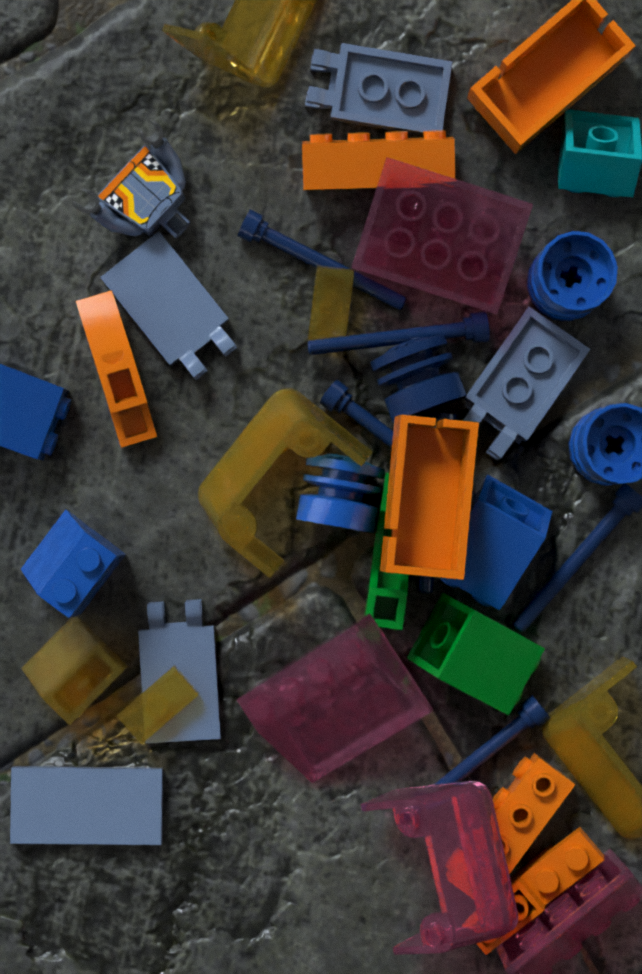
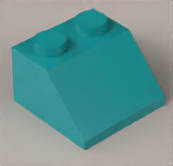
[558,109,642,198]

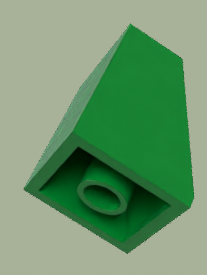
[407,592,545,715]

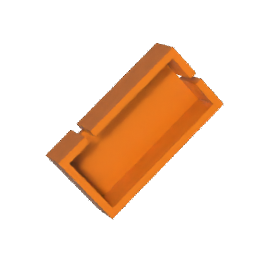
[467,0,636,154]
[380,415,479,580]

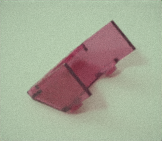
[361,781,519,955]

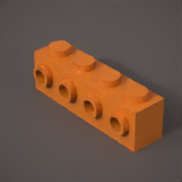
[302,130,455,190]
[445,753,575,908]

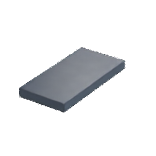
[10,766,163,845]

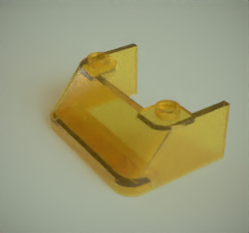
[162,0,317,88]
[198,388,373,578]
[542,656,642,839]

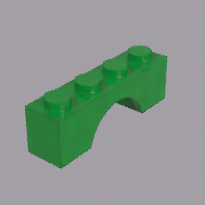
[363,473,409,630]

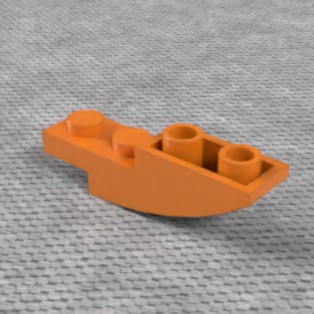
[75,290,157,448]
[462,827,605,955]

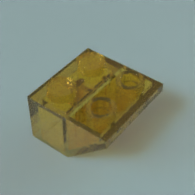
[21,616,128,725]

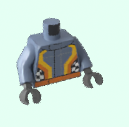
[72,119,191,238]

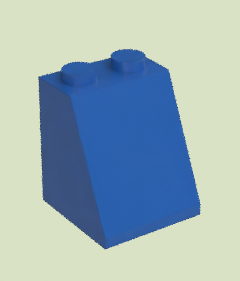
[0,364,71,461]
[440,474,552,611]
[21,509,126,618]

